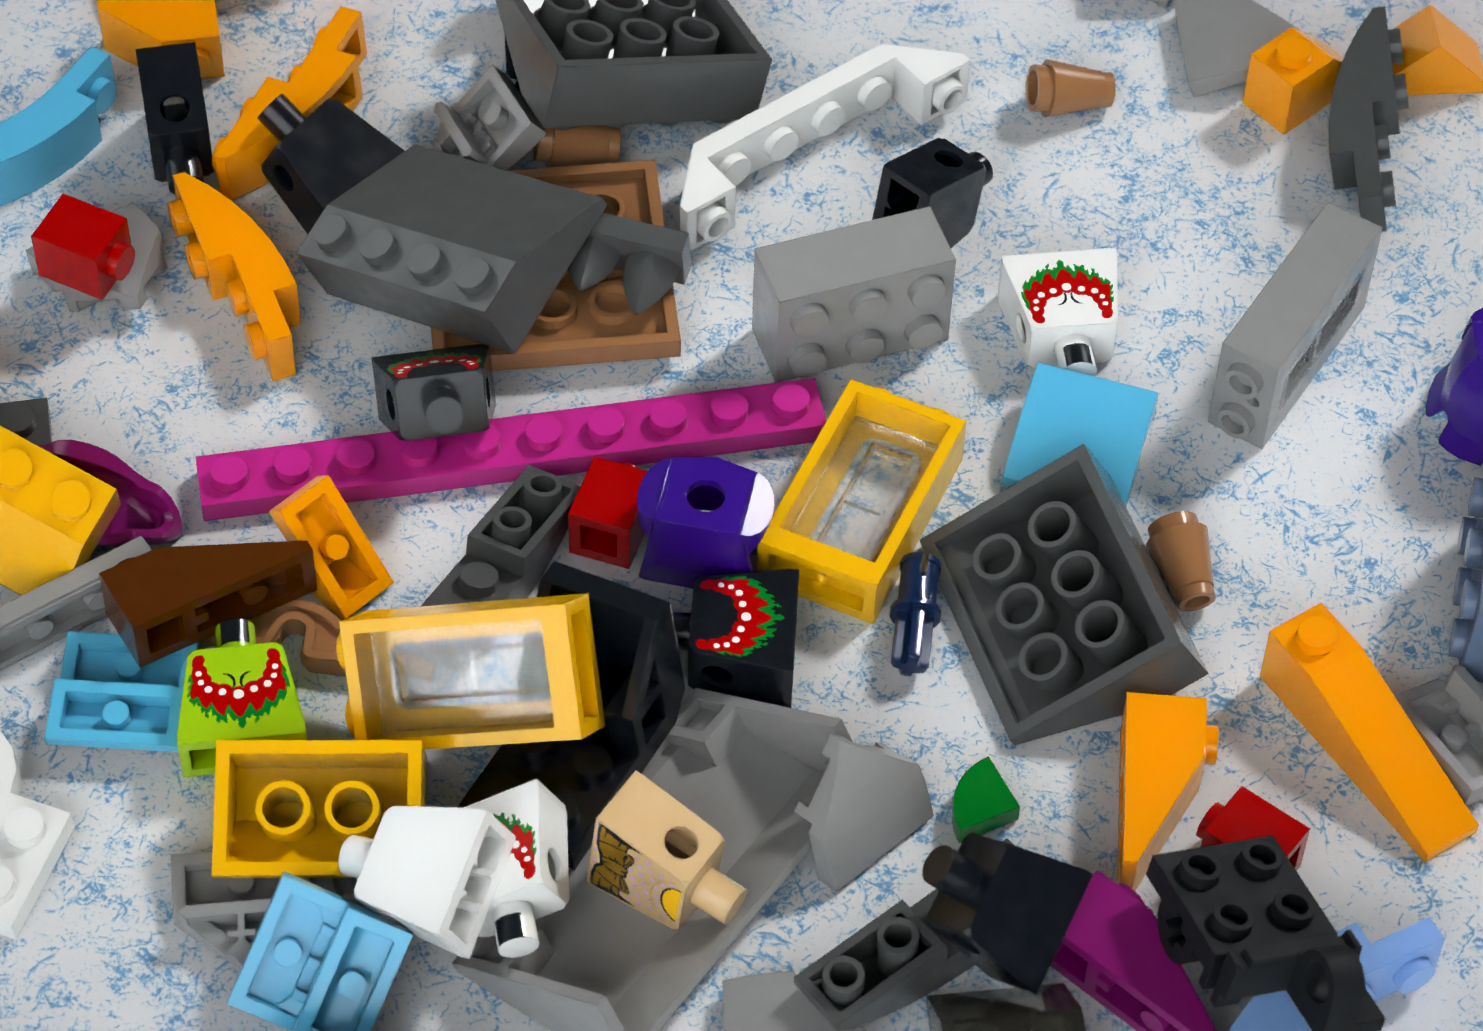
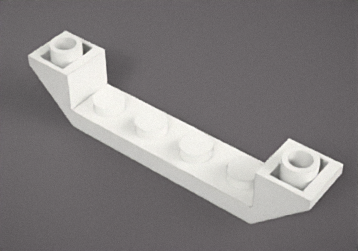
[680,44,970,251]

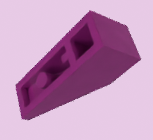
[1050,870,1217,1031]

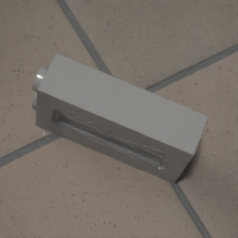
[1208,202,1383,449]

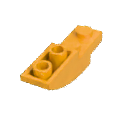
[212,6,367,200]
[167,172,301,381]

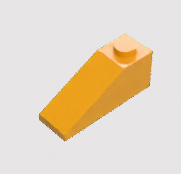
[1117,692,1218,891]

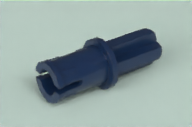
[889,552,941,677]

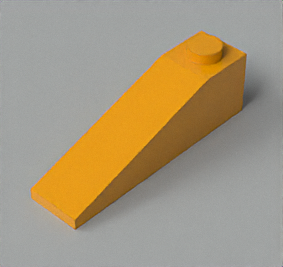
[1259,603,1479,862]

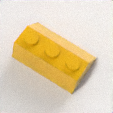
[0,426,121,596]
[212,740,427,878]

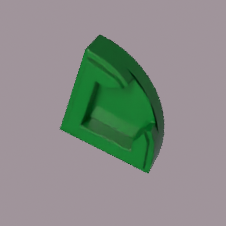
[952,756,1020,844]

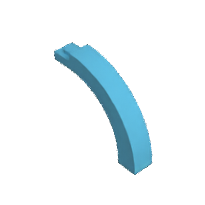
[0,46,117,206]

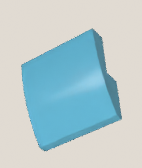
[1002,362,1159,506]
[44,631,201,752]
[227,871,413,1031]

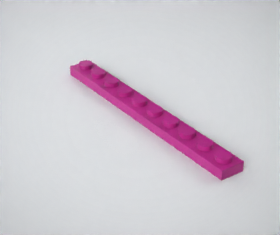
[195,378,826,521]

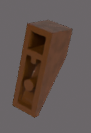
[99,540,317,667]

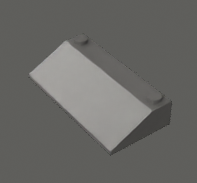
[452,688,853,1031]

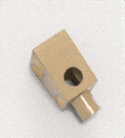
[586,770,748,929]

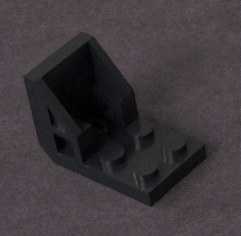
[456,561,685,869]

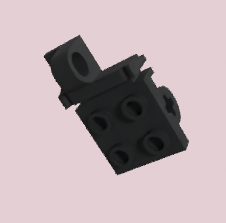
[1146,835,1386,1031]

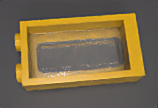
[756,379,966,624]
[336,593,605,750]

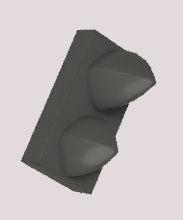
[568,213,692,315]

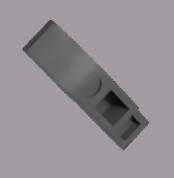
[1328,6,1409,232]
[400,465,580,672]
[794,838,1015,1031]

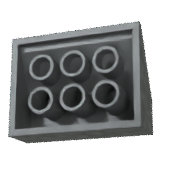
[495,0,772,130]
[296,144,607,354]
[920,444,1209,745]

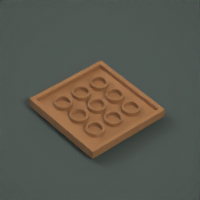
[431,160,681,371]

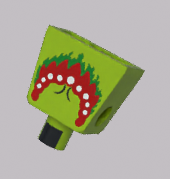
[177,619,308,778]

